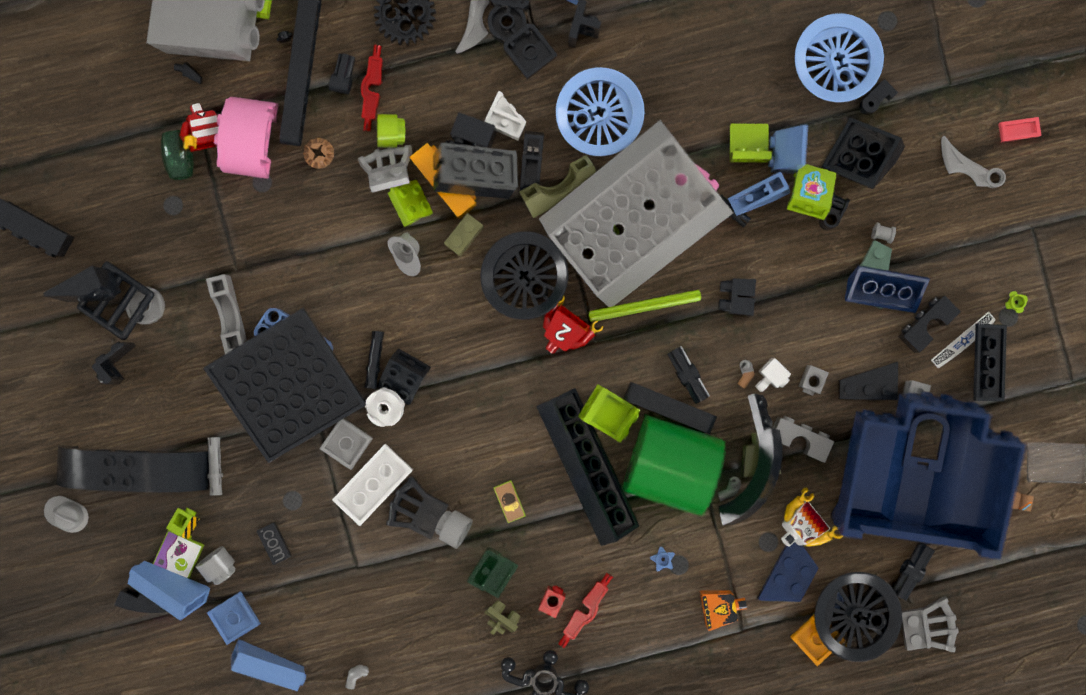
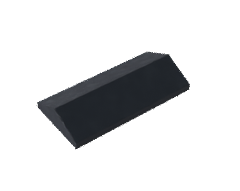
[973,323,1007,401]

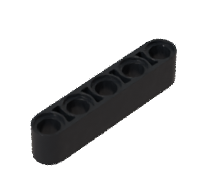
[623,382,717,434]

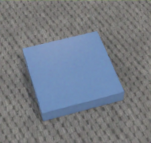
[207,591,261,645]

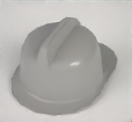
[388,232,421,276]
[44,496,89,533]

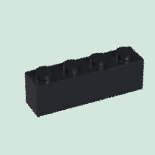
[0,199,75,258]

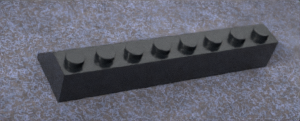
[536,388,639,546]

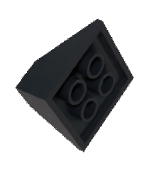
[821,117,905,190]

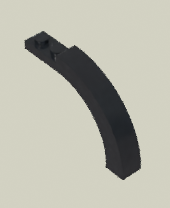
[718,393,783,525]

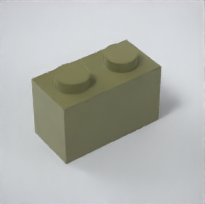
[444,213,484,257]

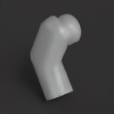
[717,476,741,501]
[345,665,369,689]

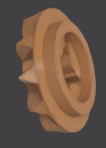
[303,137,334,169]

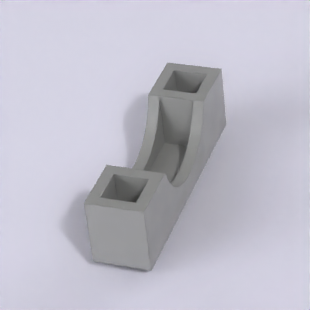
[206,274,247,354]

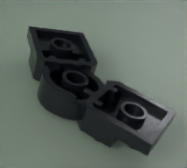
[488,0,558,80]

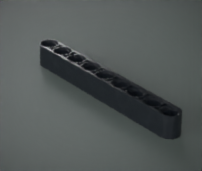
[280,0,322,146]

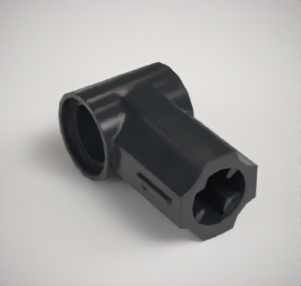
[329,54,356,95]

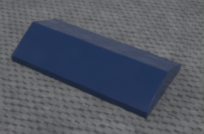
[845,265,930,313]

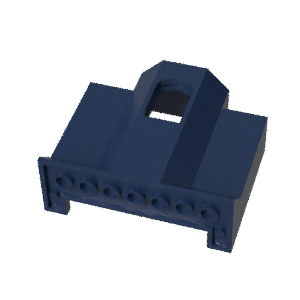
[830,391,1026,560]

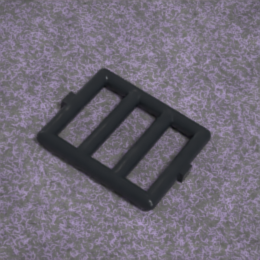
[77,261,155,341]

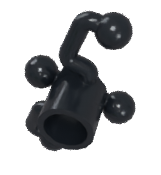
[501,650,589,695]

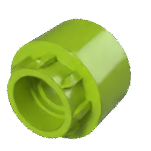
[377,114,405,148]

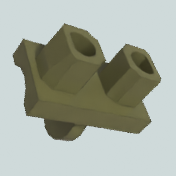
[484,600,521,635]

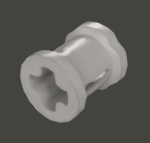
[871,222,896,244]

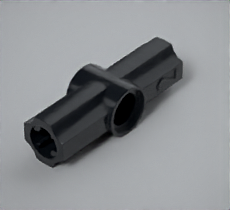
[667,346,710,404]
[893,542,935,601]

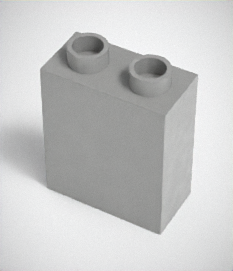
[147,0,265,61]

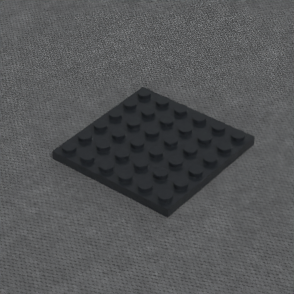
[203,307,366,463]

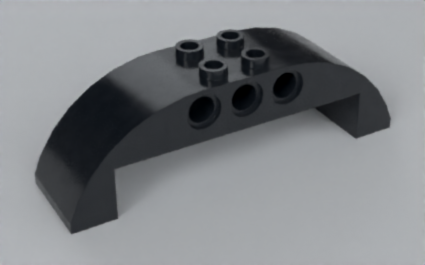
[56,445,210,492]

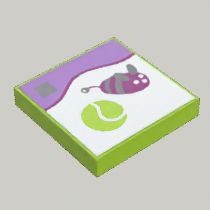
[153,530,204,579]

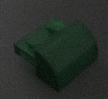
[466,547,518,598]

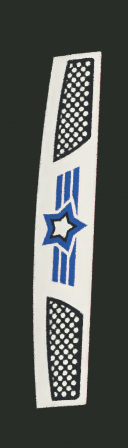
[931,312,995,368]

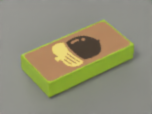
[494,480,526,523]

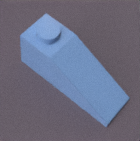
[728,171,790,216]

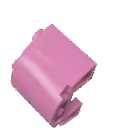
[214,97,279,179]

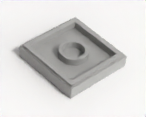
[320,419,373,470]

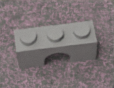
[772,416,834,463]

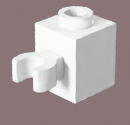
[755,358,791,392]

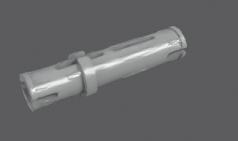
[207,437,223,495]

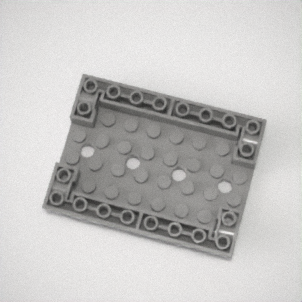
[539,120,733,307]

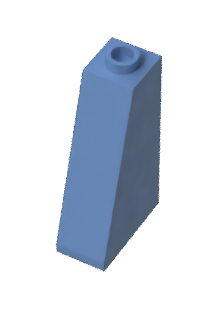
[128,561,210,621]
[231,639,306,691]

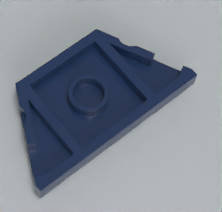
[757,542,819,602]

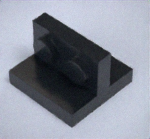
[568,0,601,48]

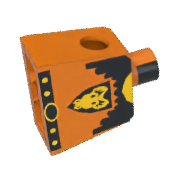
[700,590,747,631]

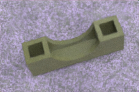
[519,155,597,218]

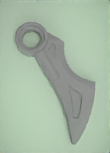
[456,0,490,53]
[941,136,1006,188]

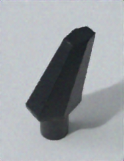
[174,62,202,84]

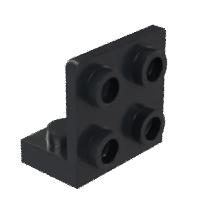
[377,348,431,405]

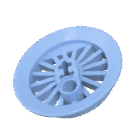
[795,13,884,102]
[556,67,644,156]

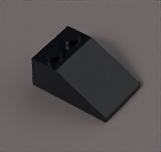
[43,265,121,302]

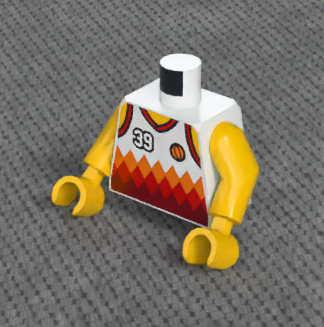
[781,488,843,547]

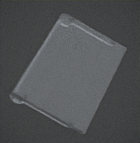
[1027,442,1086,484]

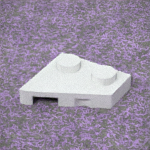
[485,91,526,140]

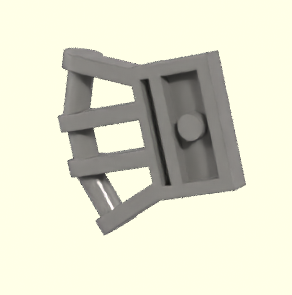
[358,145,412,192]
[902,597,959,652]

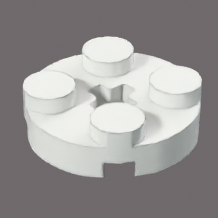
[365,387,405,427]

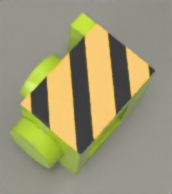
[166,507,200,539]

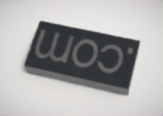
[257,522,292,565]

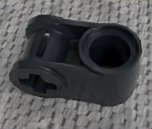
[819,192,850,231]

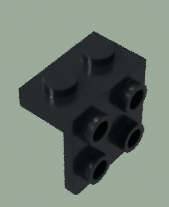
[91,341,136,385]

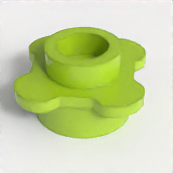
[1005,291,1028,313]

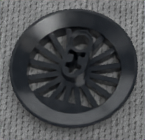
[480,231,569,320]
[815,572,902,662]

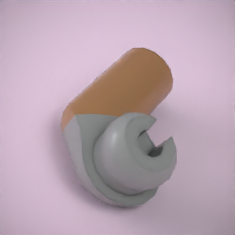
[737,360,755,389]

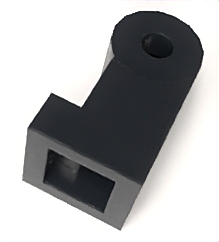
[859,79,898,115]

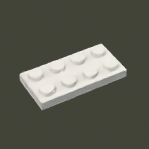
[332,444,413,526]

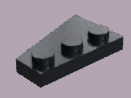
[838,362,898,400]

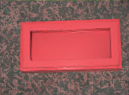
[998,117,1041,142]

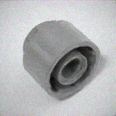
[435,510,473,549]
[196,546,235,585]

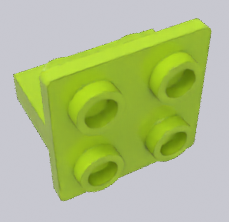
[388,180,433,227]

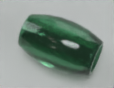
[161,130,194,180]

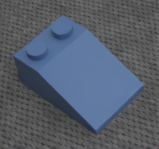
[768,125,808,174]

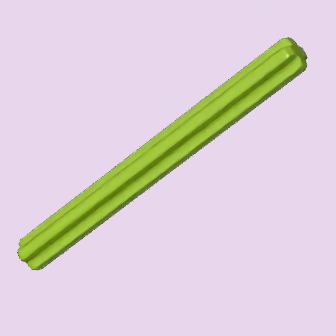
[588,290,701,322]

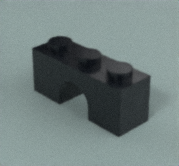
[898,295,961,353]

